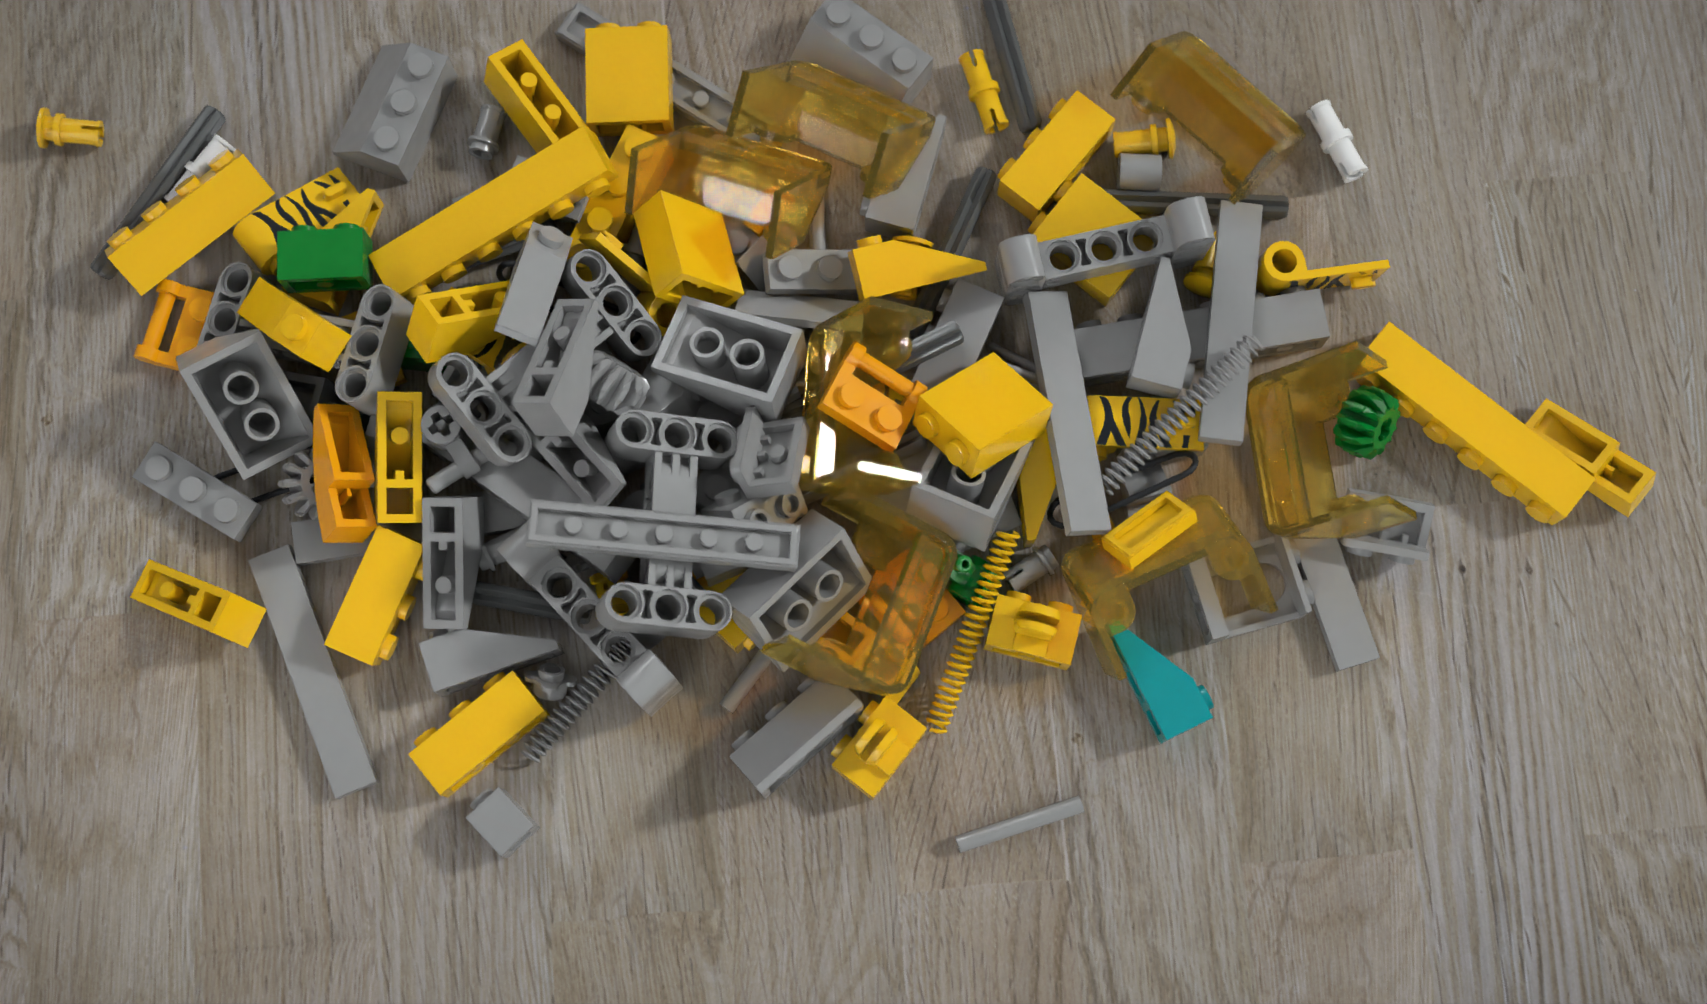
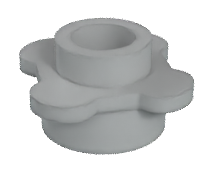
[524,663,577,700]

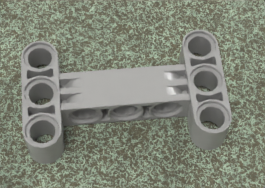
[994,196,1215,306]
[428,249,662,467]
[197,262,414,415]
[595,410,738,639]
[496,521,683,717]

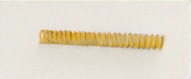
[925,530,1021,734]

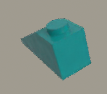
[1101,619,1214,744]

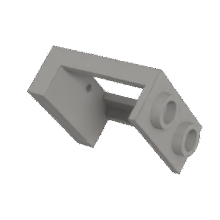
[1180,529,1314,645]

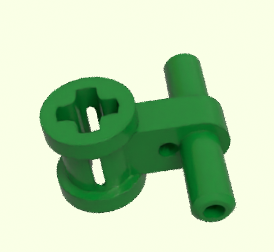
[920,544,1000,607]

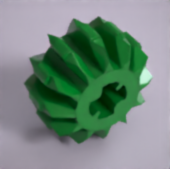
[1333,385,1400,460]

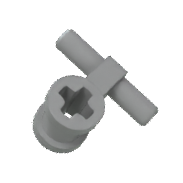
[421,405,507,494]

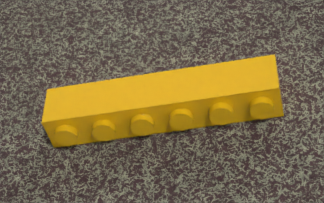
[368,126,619,304]
[1349,321,1596,526]

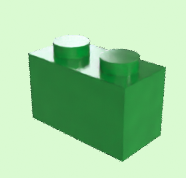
[277,223,373,293]

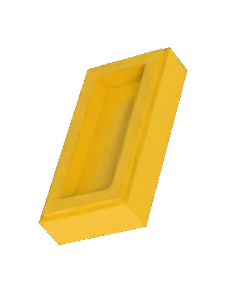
[1101,490,1197,570]

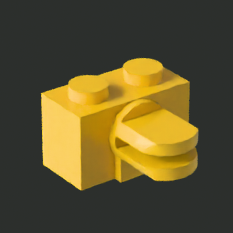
[983,590,1082,670]
[831,696,927,800]

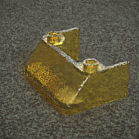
[1110,31,1306,205]
[725,60,936,199]
[625,125,832,260]
[799,296,933,495]
[1246,341,1418,539]
[761,483,957,696]
[1061,494,1279,681]

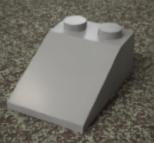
[651,295,808,422]
[904,439,1035,552]

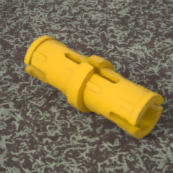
[959,49,1009,134]

